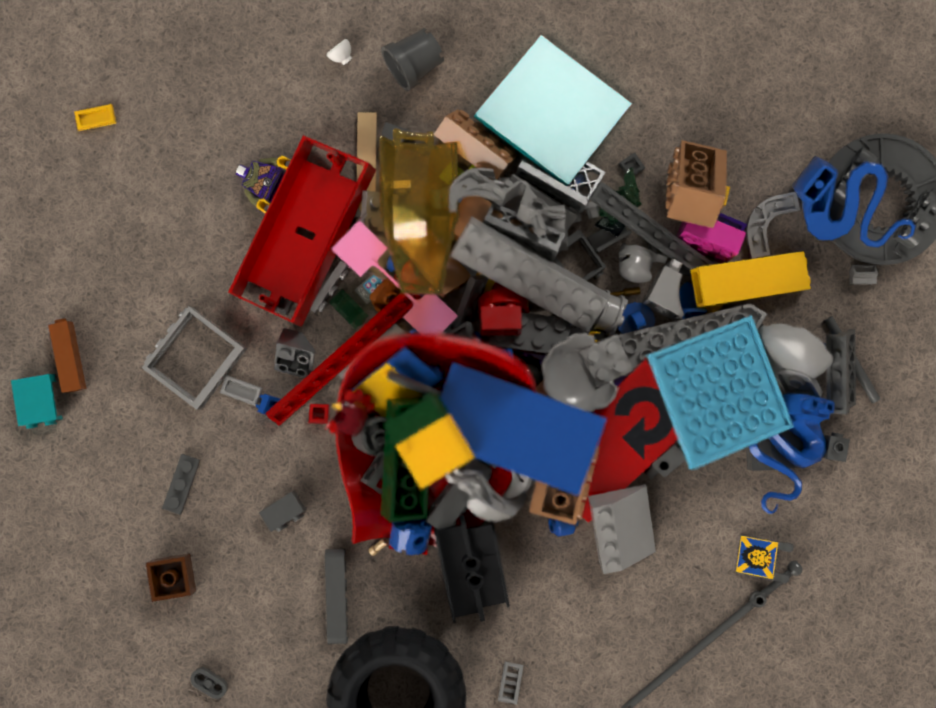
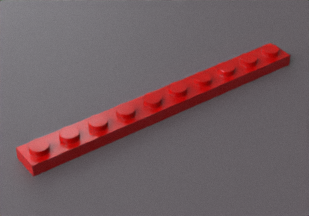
[266,285,422,426]

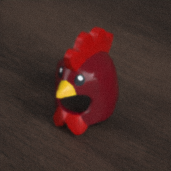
[326,388,375,436]

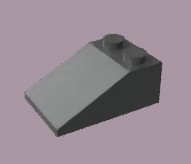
[746,430,803,471]

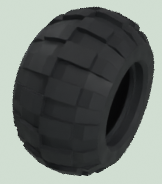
[326,626,466,708]

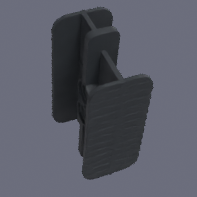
[434,515,510,623]

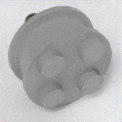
[591,290,628,336]

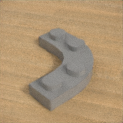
[745,192,800,259]

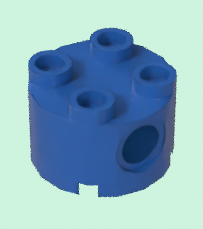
[389,519,432,555]

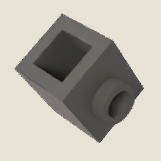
[823,432,850,462]

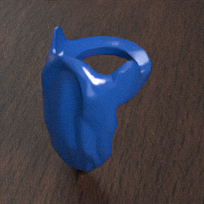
[679,282,708,320]

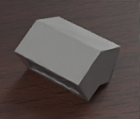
[849,265,878,285]

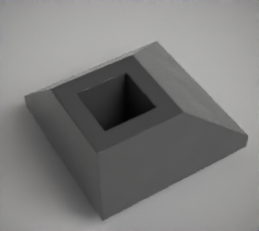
[274,328,315,378]

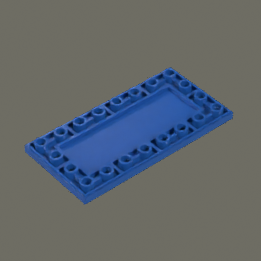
[440,363,607,496]

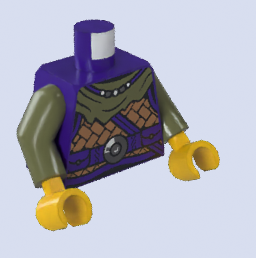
[236,156,291,213]

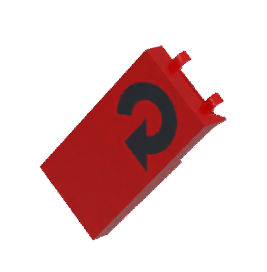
[562,358,678,523]

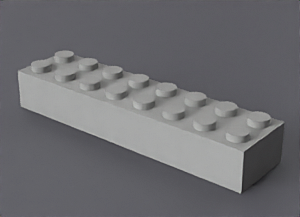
[450,216,609,332]

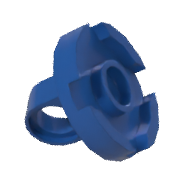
[617,302,655,334]

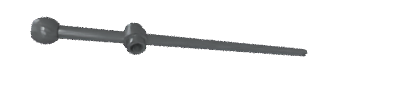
[621,561,803,708]

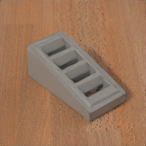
[498,661,524,705]

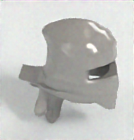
[619,243,667,283]

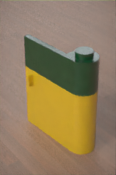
[384,392,475,489]

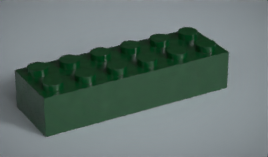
[381,397,429,522]

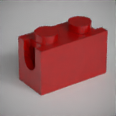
[480,304,522,336]

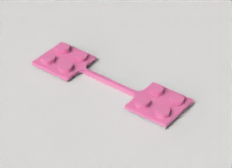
[332,220,458,334]

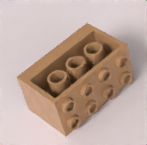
[665,140,727,228]
[529,446,599,525]

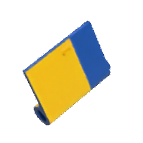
[351,346,445,418]

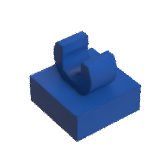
[256,394,281,415]

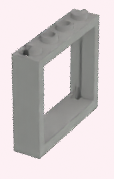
[142,306,247,410]

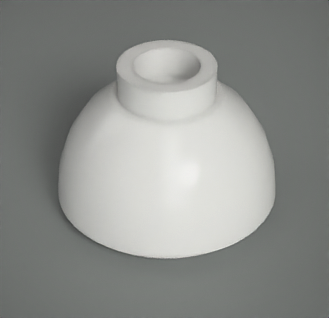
[327,39,352,65]

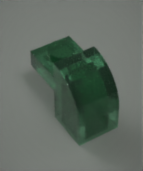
[329,289,368,329]

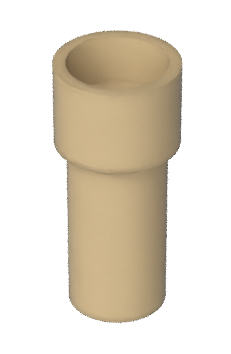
[368,538,389,556]

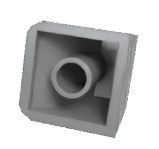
[642,258,684,321]

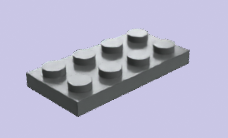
[489,312,570,355]

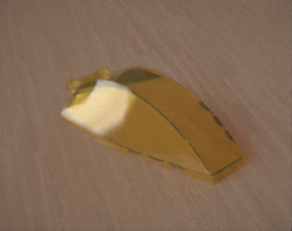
[379,128,459,295]

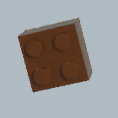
[146,553,196,602]

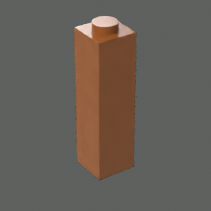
[48,318,87,393]

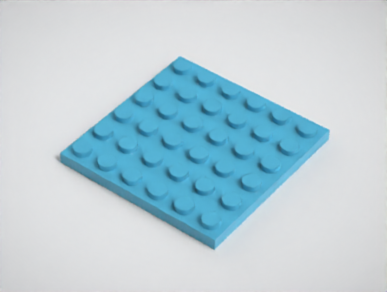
[647,316,794,470]

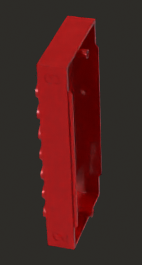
[228,135,376,327]

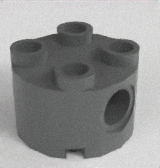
[352,414,386,457]

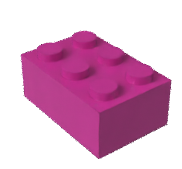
[677,221,746,263]

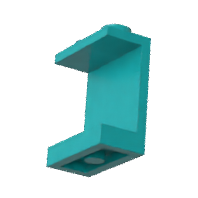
[11,374,63,429]

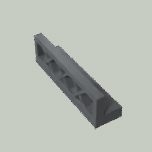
[483,202,565,262]

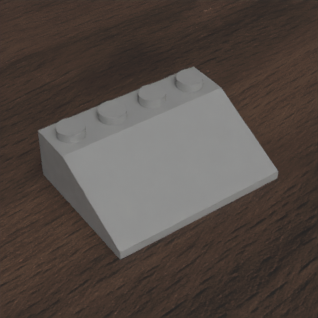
[588,484,656,574]

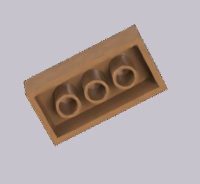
[434,109,518,180]

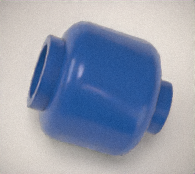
[548,518,578,537]

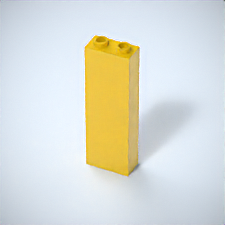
[690,251,811,308]

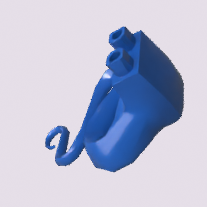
[792,156,916,248]
[749,393,834,514]

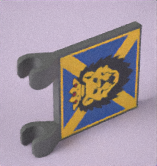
[735,534,794,583]

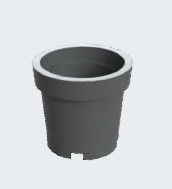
[381,28,444,91]

